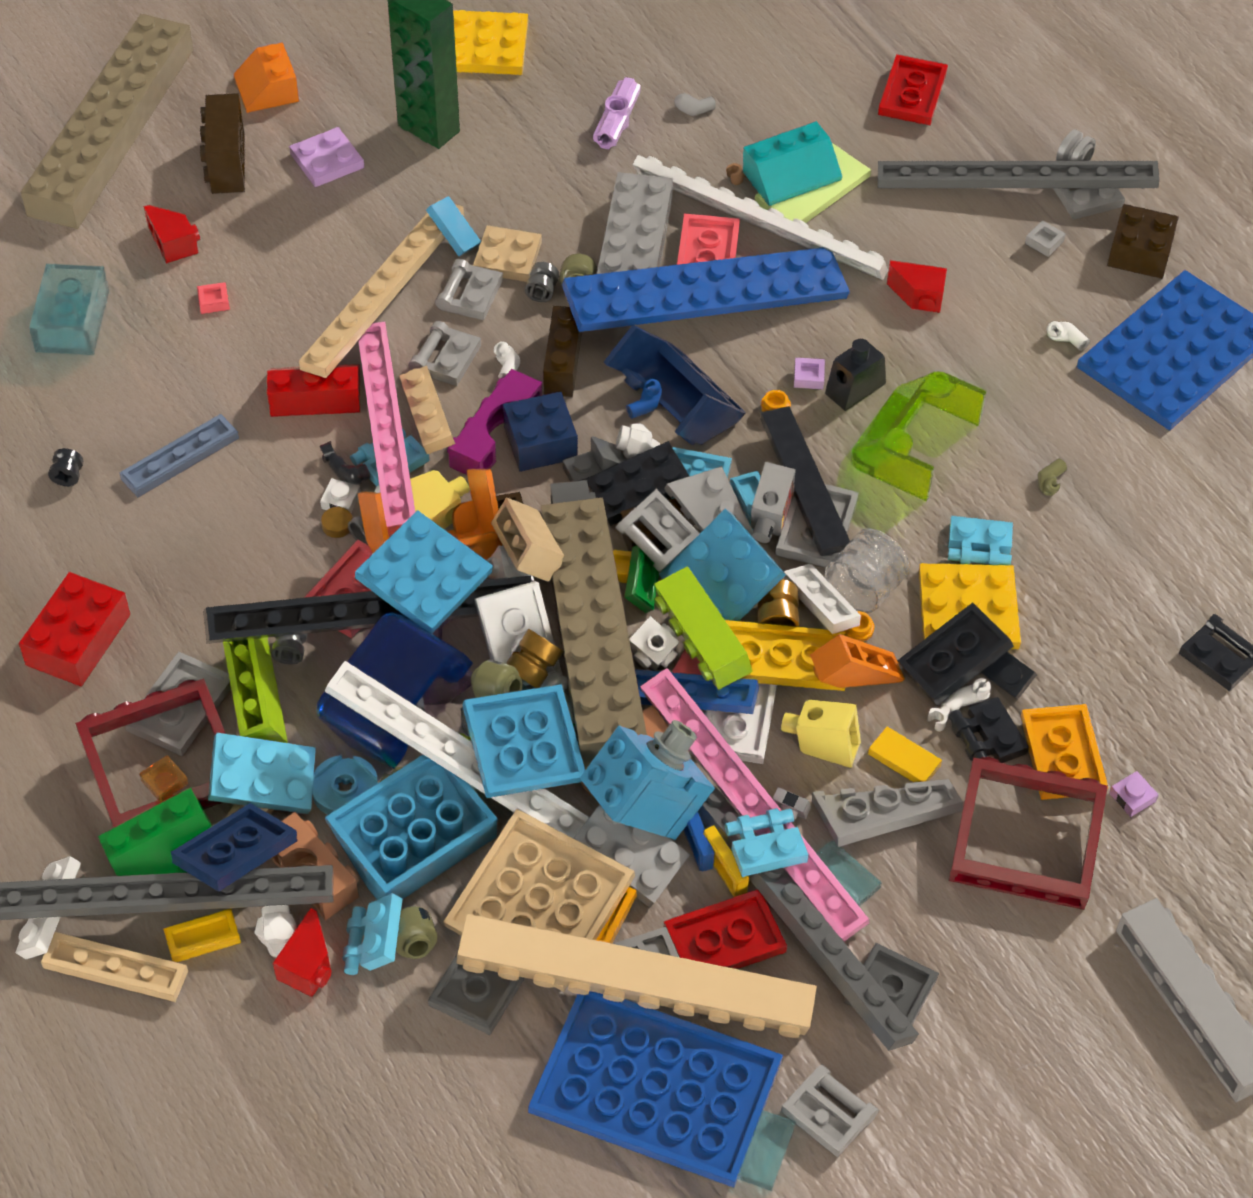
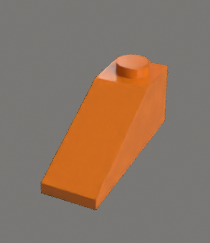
[810,634,905,688]

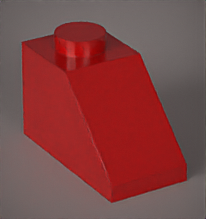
[143,205,201,264]
[887,260,947,313]
[273,908,332,997]

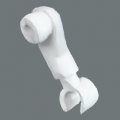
[927,678,991,732]

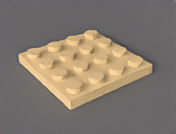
[443,809,635,992]

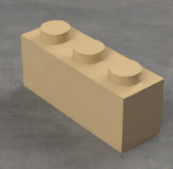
[491,497,564,582]

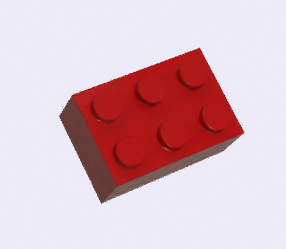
[19,572,131,687]

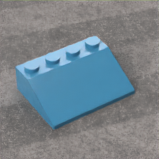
[325,755,498,900]

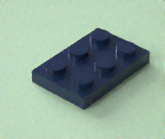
[171,803,298,892]

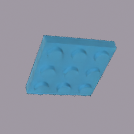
[659,508,786,621]
[354,510,493,635]
[462,684,585,798]

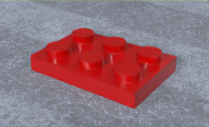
[878,54,948,126]
[663,889,787,969]

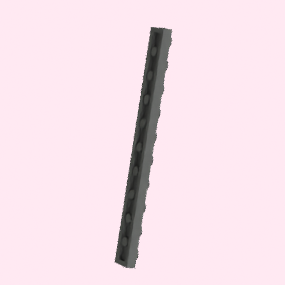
[878,161,1160,189]
[698,786,919,1051]
[0,865,334,920]

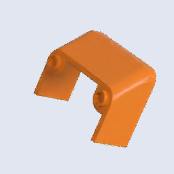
[357,469,503,561]

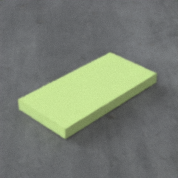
[755,143,871,223]

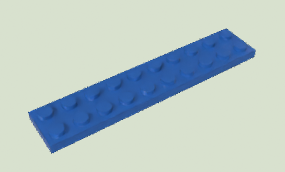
[562,248,850,332]

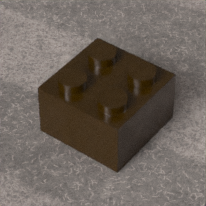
[1107,204,1179,279]

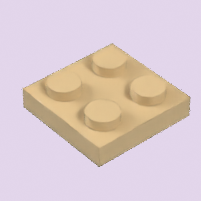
[473,225,542,282]

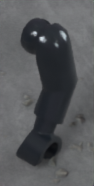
[320,441,370,485]

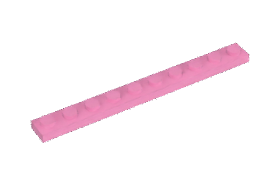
[358,322,415,535]
[640,668,869,942]

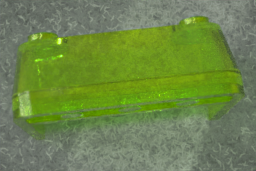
[851,371,987,501]

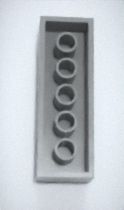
[597,172,673,324]

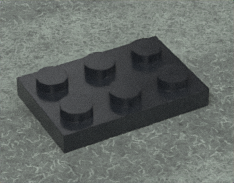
[586,441,690,526]
[897,602,1014,706]

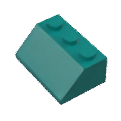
[743,121,842,206]

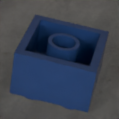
[503,392,578,472]

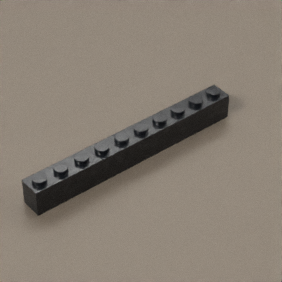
[203,576,532,644]

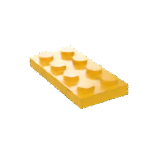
[725,620,846,691]

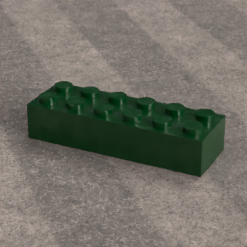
[387,0,460,149]

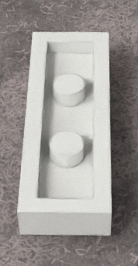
[783,563,861,634]
[15,856,81,959]

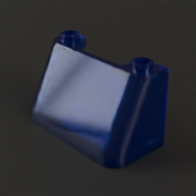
[316,612,473,769]

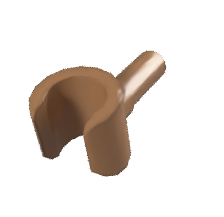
[726,163,746,185]

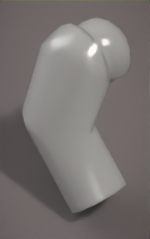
[674,93,716,116]

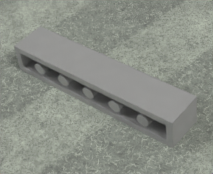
[1116,898,1253,1103]

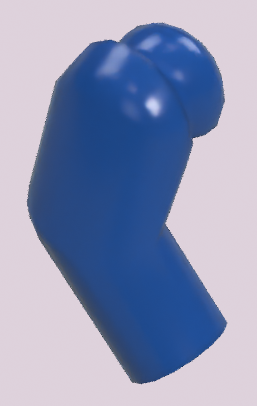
[626,379,662,419]

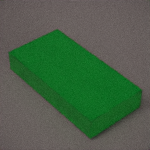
[624,546,659,614]

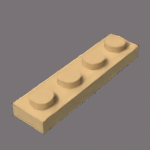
[399,366,455,454]
[41,932,188,1002]

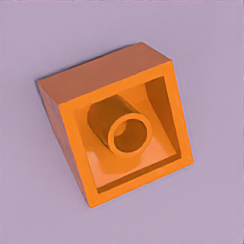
[233,42,299,113]

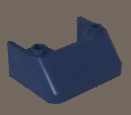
[604,325,746,445]

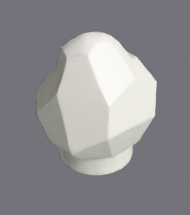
[616,424,660,459]
[255,905,297,957]

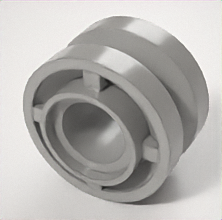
[1056,129,1096,161]

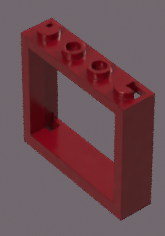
[75,678,226,828]
[949,757,1108,910]

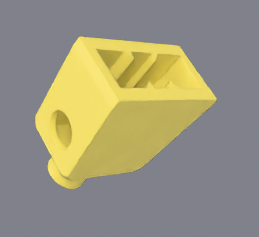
[410,470,470,529]
[781,700,861,768]

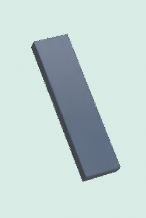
[119,414,239,498]

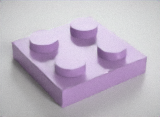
[289,127,364,187]

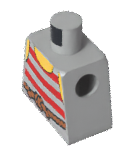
[751,462,795,543]

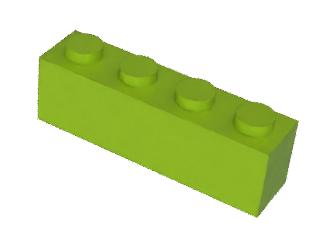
[654,566,753,690]
[223,638,288,743]

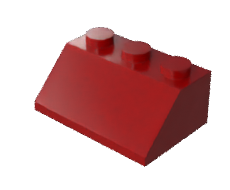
[267,364,360,417]

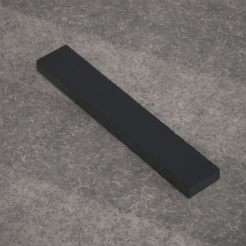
[760,406,851,556]

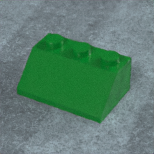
[98,787,212,876]

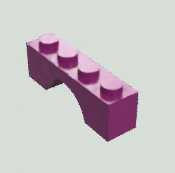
[447,369,542,475]

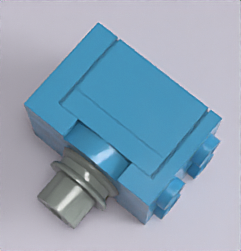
[580,720,715,840]

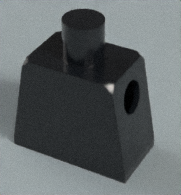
[825,338,886,411]

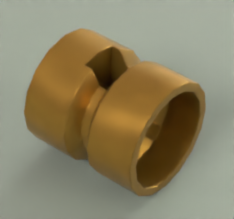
[757,579,799,627]
[506,629,564,688]

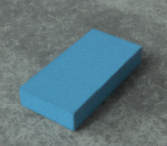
[426,196,481,256]

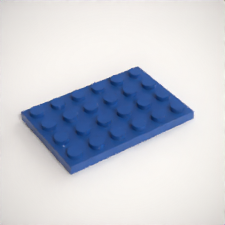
[1077,270,1253,431]
[528,991,783,1188]

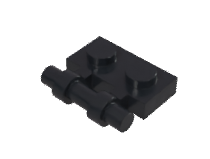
[948,697,1029,763]

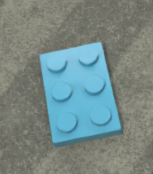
[208,733,316,814]

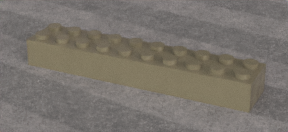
[21,14,194,229]
[541,497,647,770]

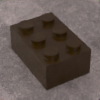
[200,93,245,194]

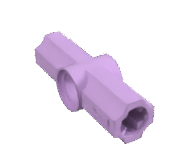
[593,77,641,150]

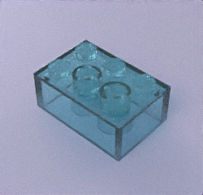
[29,264,109,355]

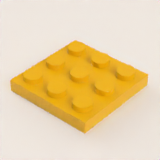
[453,10,528,75]
[919,563,1021,649]

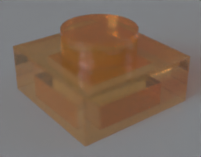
[139,755,188,803]

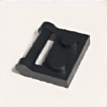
[1179,613,1253,691]

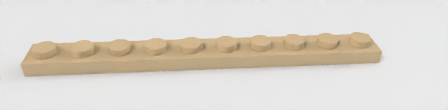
[299,200,464,378]

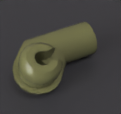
[1037,458,1067,496]

